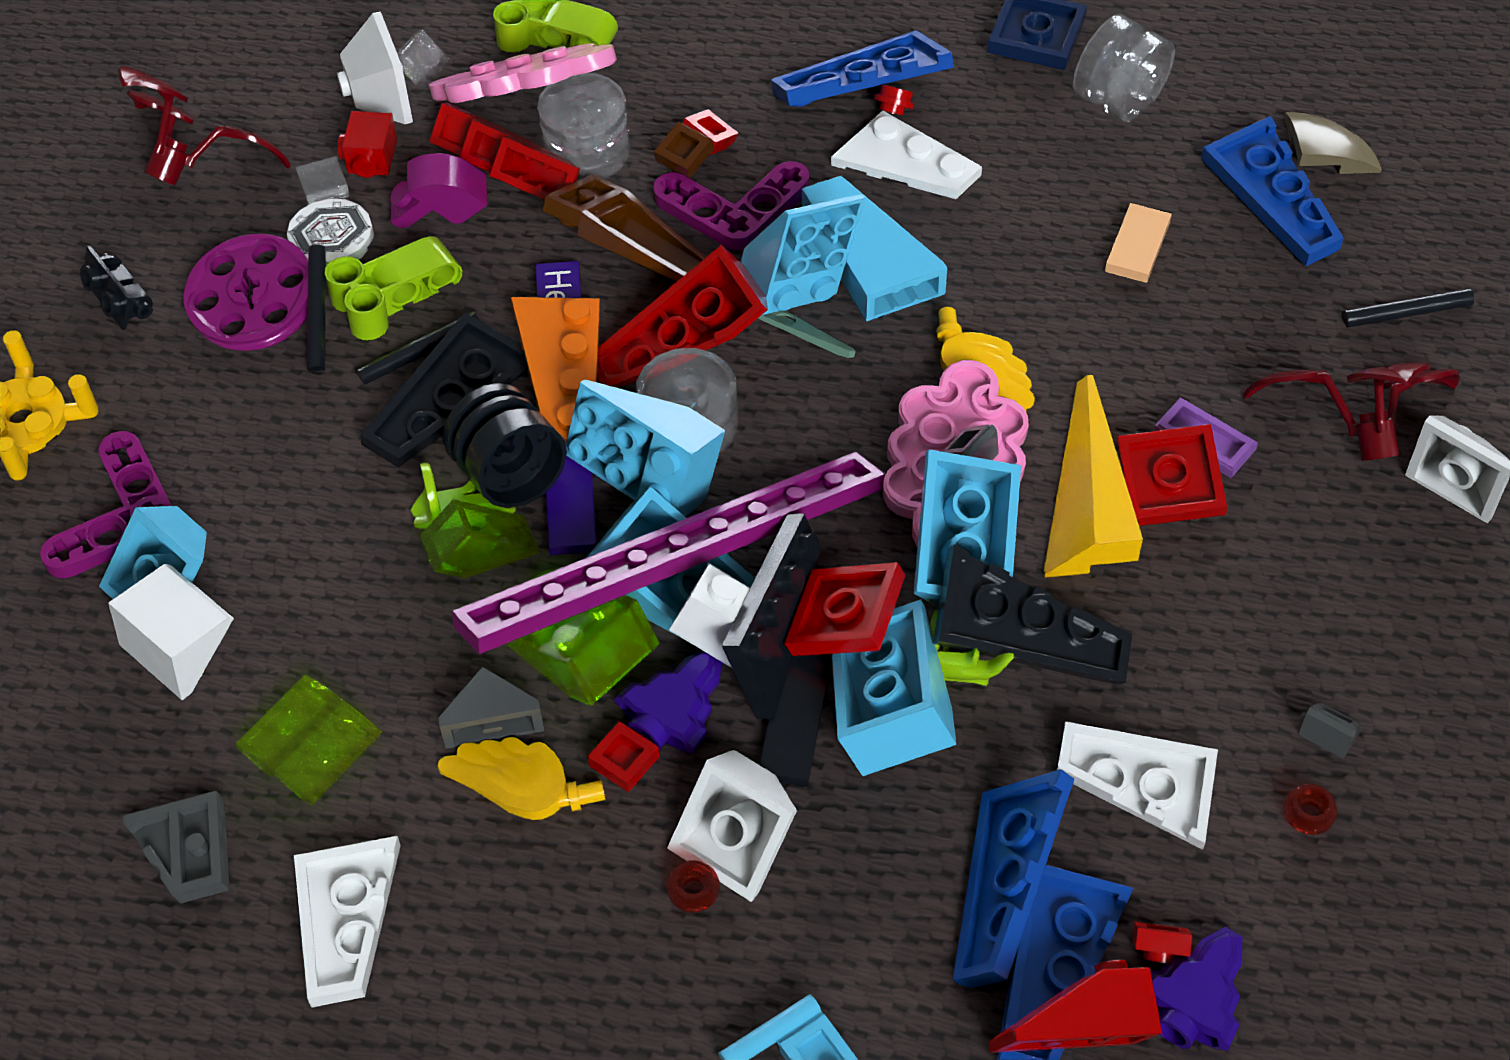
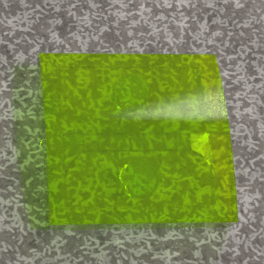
[235,674,382,807]

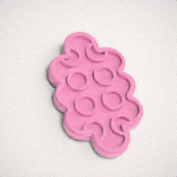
[429,43,617,103]
[883,360,1029,547]

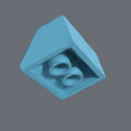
[914,449,1021,607]

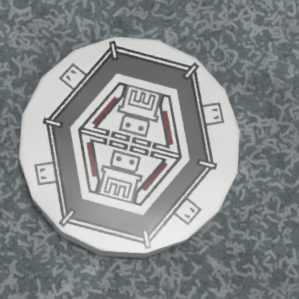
[287,199,374,266]

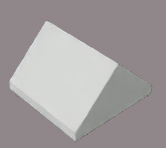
[108,564,234,700]

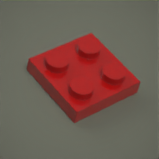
[1117,424,1227,526]
[784,562,906,656]

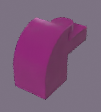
[390,153,487,228]

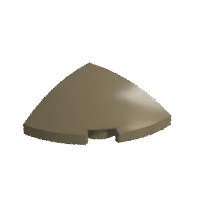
[1284,112,1382,174]

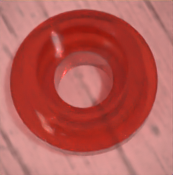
[1284,784,1337,835]
[667,860,720,913]

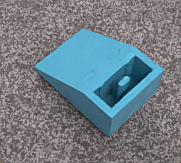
[741,194,865,315]
[566,379,725,516]

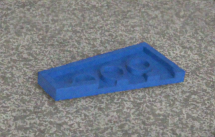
[771,30,954,107]
[1201,116,1344,266]
[953,769,1074,988]
[996,865,1134,1060]

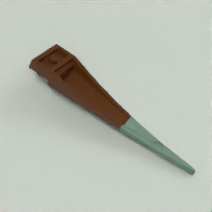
[543,174,856,358]

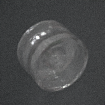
[1073,14,1176,123]
[636,348,738,454]

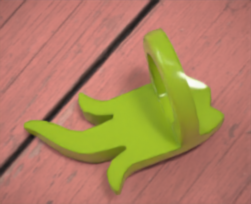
[411,463,516,529]
[930,609,1014,686]

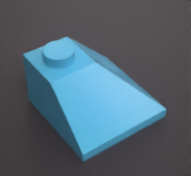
[99,506,207,599]

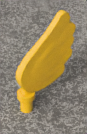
[936,307,1035,414]
[437,737,606,820]

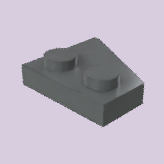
[123,791,230,904]

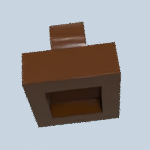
[653,122,714,178]

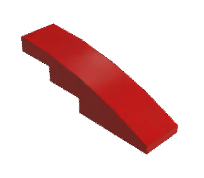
[429,103,581,200]

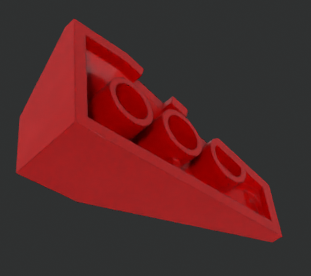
[597,245,768,388]

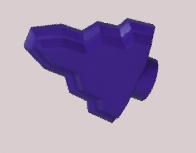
[614,650,723,754]
[1150,927,1242,1052]

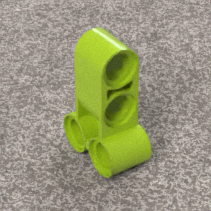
[493,0,618,53]
[325,236,462,340]

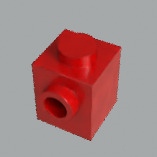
[338,111,398,178]

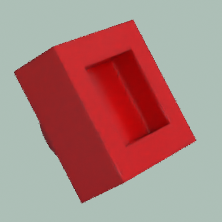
[682,109,739,156]
[588,721,660,793]
[1132,921,1193,963]

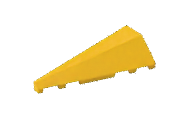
[1043,375,1143,578]

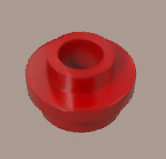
[873,84,914,116]

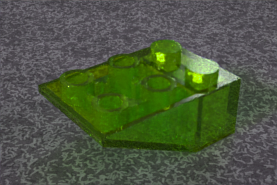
[505,566,660,706]

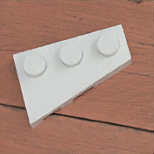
[831,111,982,199]
[1057,722,1218,850]
[294,836,401,1008]

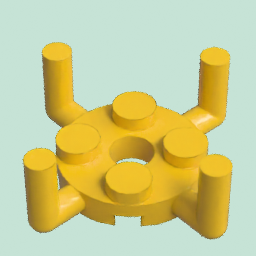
[0,331,99,481]

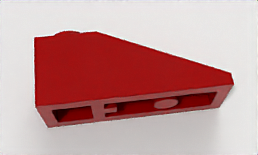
[988,960,1162,1053]

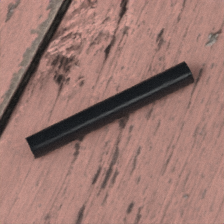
[307,245,326,371]
[1341,288,1474,328]
[356,311,479,385]

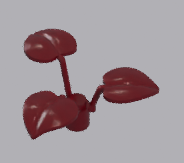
[118,65,291,186]
[1244,363,1460,461]

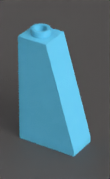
[802,176,947,321]

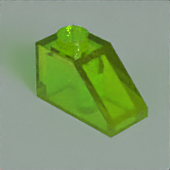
[420,499,540,578]

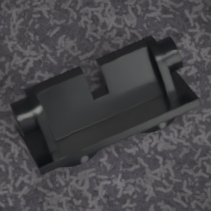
[80,246,153,330]

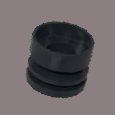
[443,383,567,508]

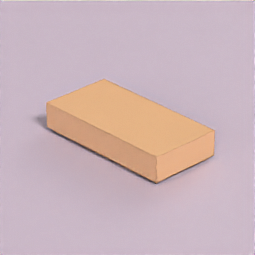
[1105,203,1172,283]

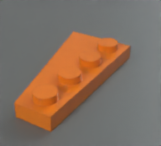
[511,297,600,446]

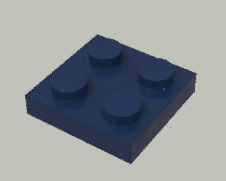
[987,0,1087,70]

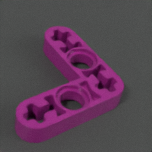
[653,161,809,250]
[40,431,171,578]

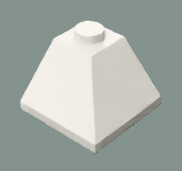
[337,11,413,124]
[1405,416,1510,524]
[669,563,750,668]
[667,750,797,902]

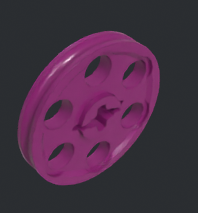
[183,234,308,351]

